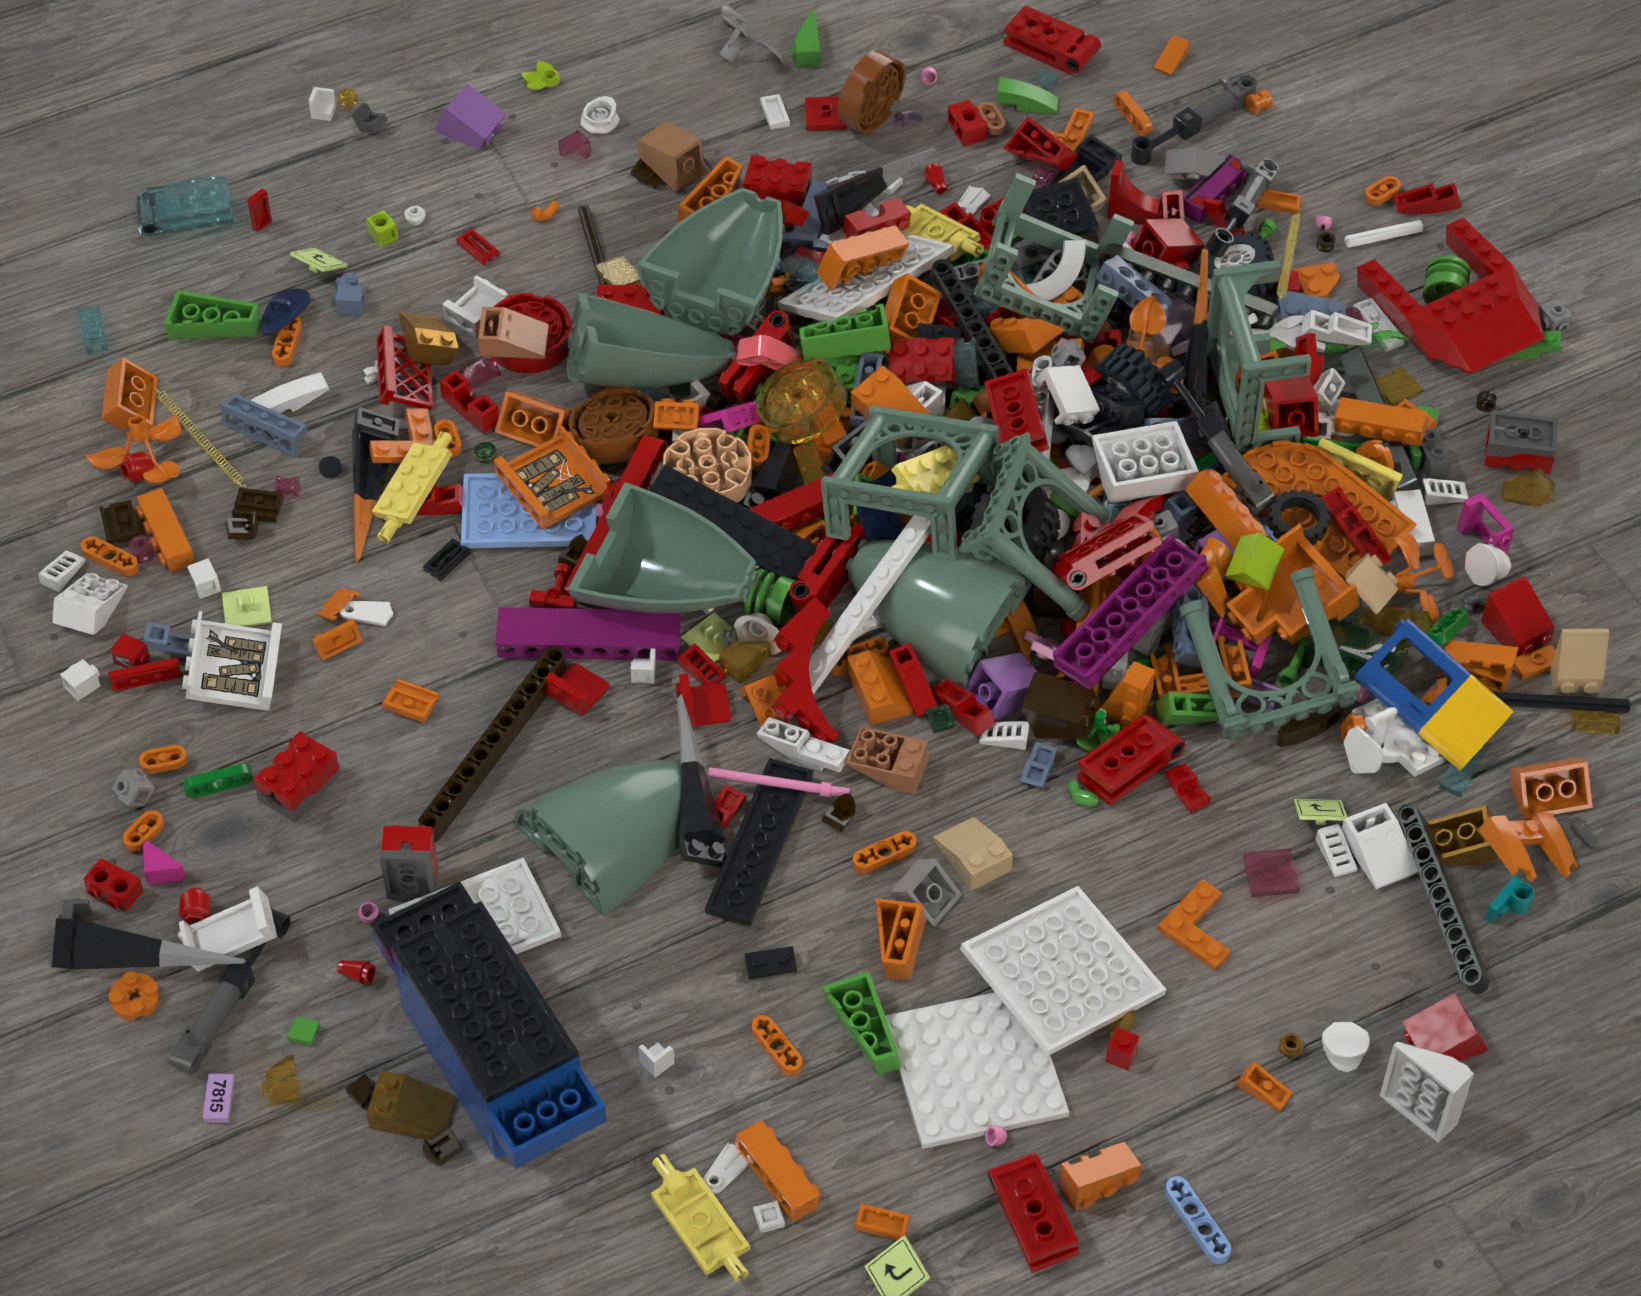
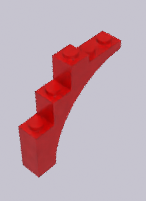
[771,597,839,744]

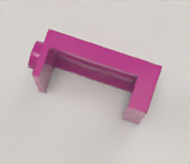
[698,401,761,433]
[1457,492,1514,555]
[1210,617,1273,679]

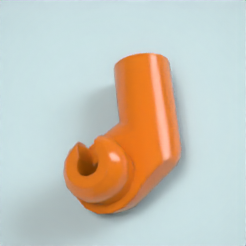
[530,201,560,222]

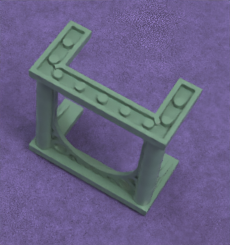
[973,173,1134,344]
[1207,260,1312,455]
[821,406,1001,559]

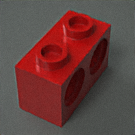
[83,858,143,912]

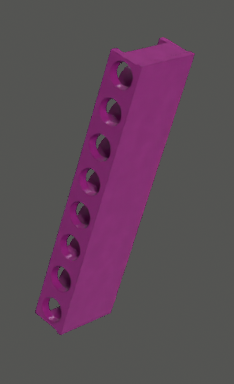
[1053,534,1209,691]
[495,607,682,661]

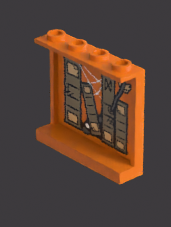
[494,425,611,530]

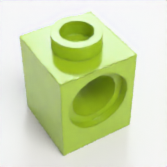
[366,210,399,248]

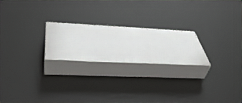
[1353,298,1405,352]

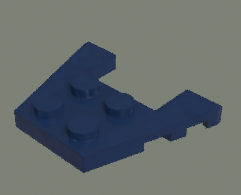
[856,468,904,540]

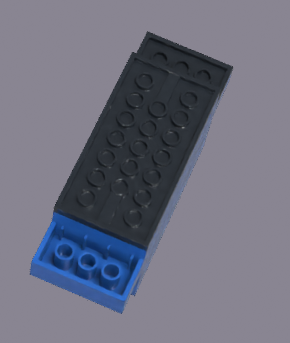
[371,881,607,1169]

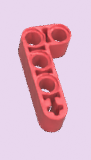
[736,335,819,384]

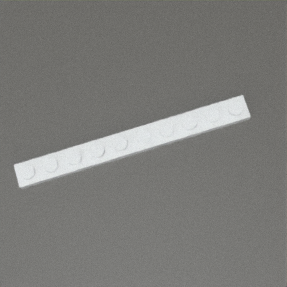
[809,516,931,694]

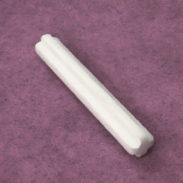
[1344,220,1423,248]

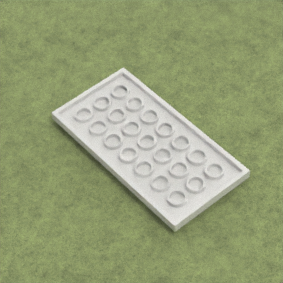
[778,233,955,323]

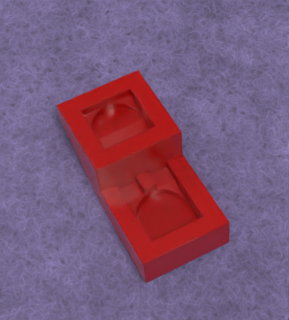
[1165,763,1210,813]
[715,784,747,830]

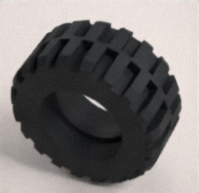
[969,480,1061,560]

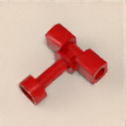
[529,563,577,609]

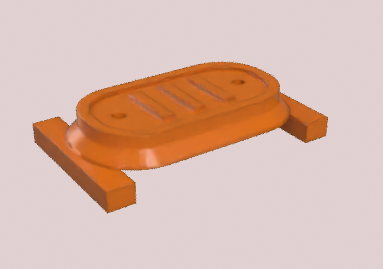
[316,588,361,622]

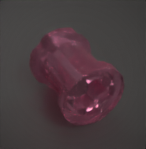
[274,476,300,496]

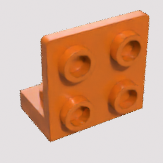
[653,399,704,431]
[738,674,787,727]

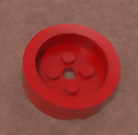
[492,293,571,373]

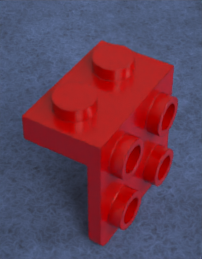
[545,663,610,717]
[675,673,731,727]

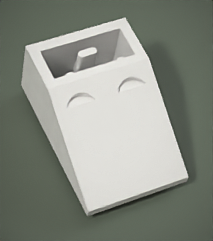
[52,573,128,635]
[1342,803,1418,890]

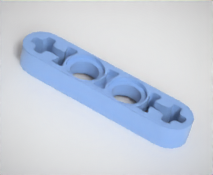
[1165,1176,1231,1264]

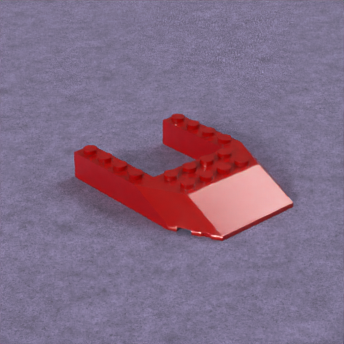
[1357,217,1544,374]

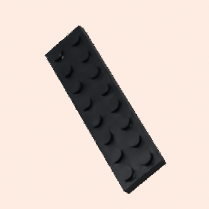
[649,464,817,581]
[705,758,814,927]

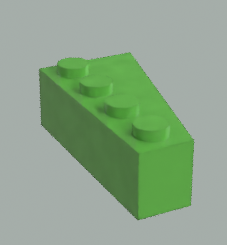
[164,290,262,339]
[799,303,891,362]
[822,971,901,1076]

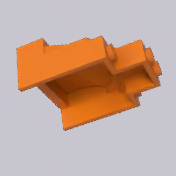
[1226,524,1360,646]

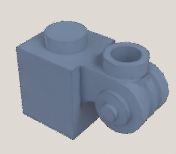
[332,272,366,316]

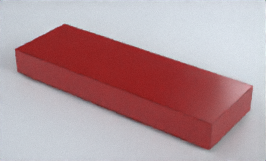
[108,657,182,692]

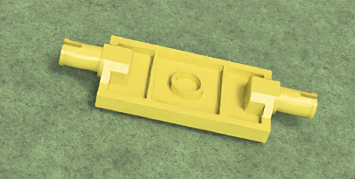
[901,204,984,263]
[372,431,453,543]
[892,445,980,495]
[651,1154,750,1282]

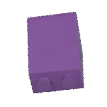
[435,84,507,149]
[965,652,1037,722]

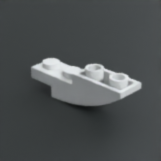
[757,717,850,773]

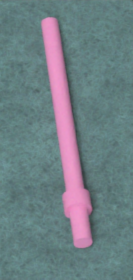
[708,767,850,797]

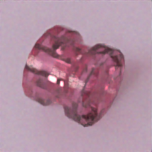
[1032,165,1056,187]
[129,535,154,564]

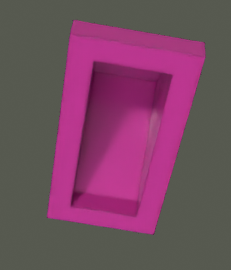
[143,841,185,885]

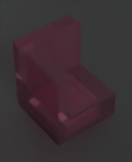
[558,130,591,159]
[463,357,502,389]

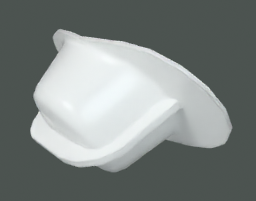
[734,612,781,655]

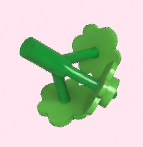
[1077,708,1121,751]

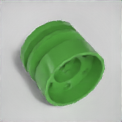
[1423,255,1471,304]
[744,569,797,626]

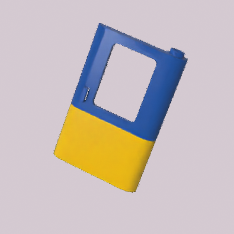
[1354,618,1514,771]

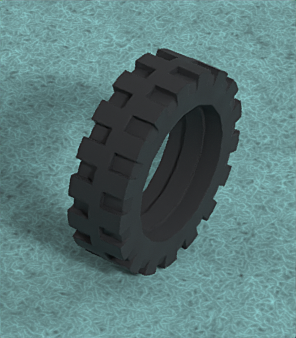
[1268,489,1330,545]

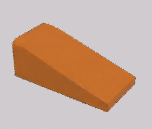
[1153,35,1190,76]
[1196,565,1230,618]
[1235,1061,1293,1112]

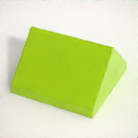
[1225,533,1285,590]

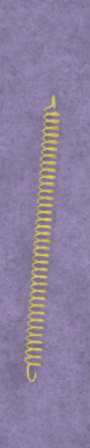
[1277,213,1300,300]
[154,387,246,487]

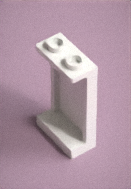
[178,886,277,972]

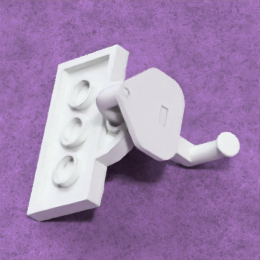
[1344,698,1446,777]

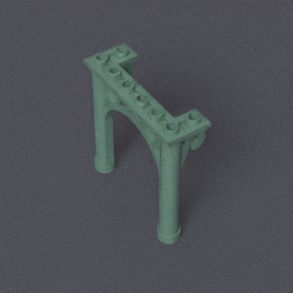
[959,432,1117,621]
[1179,568,1361,741]

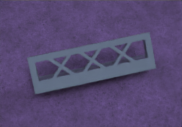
[221,393,307,457]

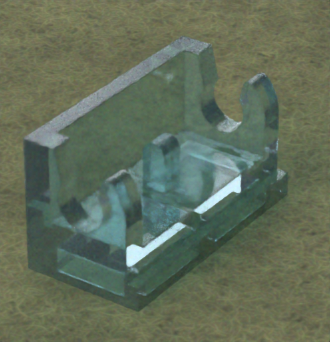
[953,338,980,388]

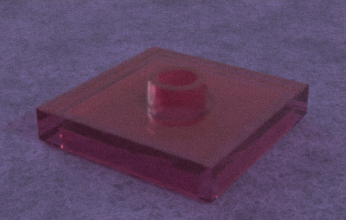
[1242,848,1300,897]

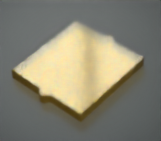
[594,256,640,285]
[1376,367,1424,406]

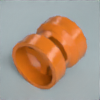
[1245,89,1273,115]

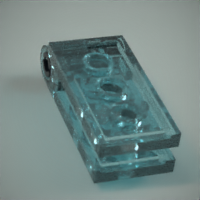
[135,175,234,236]

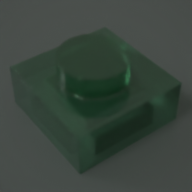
[925,704,956,733]

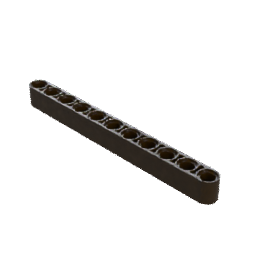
[418,646,567,843]

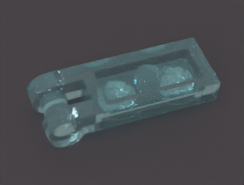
[78,306,109,356]

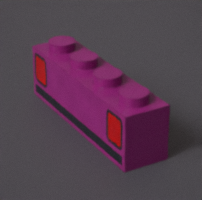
[1183,153,1249,224]

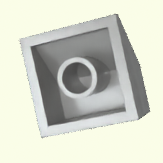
[1164,148,1225,181]
[890,859,962,928]

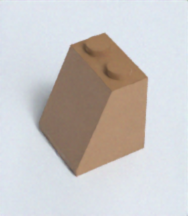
[638,122,705,192]

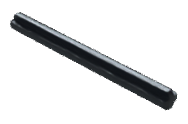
[1493,692,1631,713]

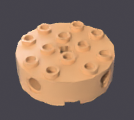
[663,428,752,503]

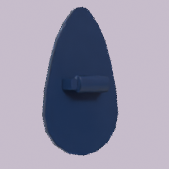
[261,289,311,335]

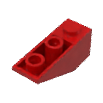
[889,642,939,719]

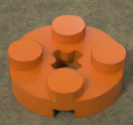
[1356,439,1394,470]
[108,971,160,1021]

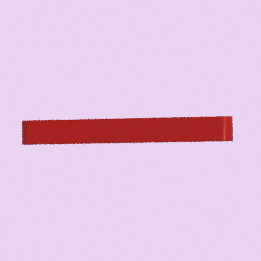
[565,435,667,596]

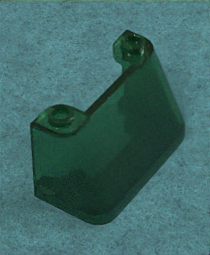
[1301,618,1408,680]

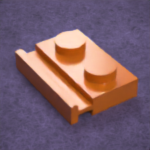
[382,679,440,723]

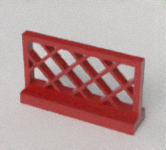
[376,326,433,410]

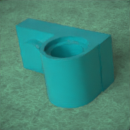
[1485,875,1534,924]

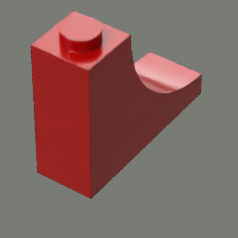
[1107,160,1163,225]

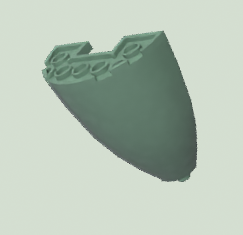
[638,188,783,336]
[567,293,736,388]
[568,483,760,614]
[845,539,1033,688]
[515,759,681,917]

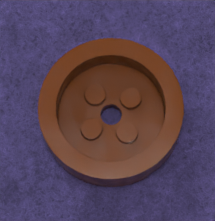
[838,50,906,135]
[569,387,660,464]

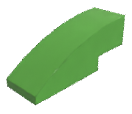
[997,77,1058,114]

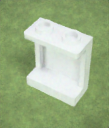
[442,275,508,338]
[1034,365,1100,425]

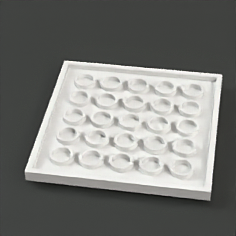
[960,886,1166,1056]
[885,992,1069,1149]

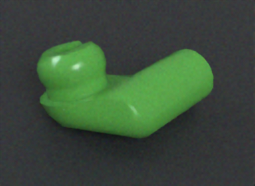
[1068,780,1098,807]

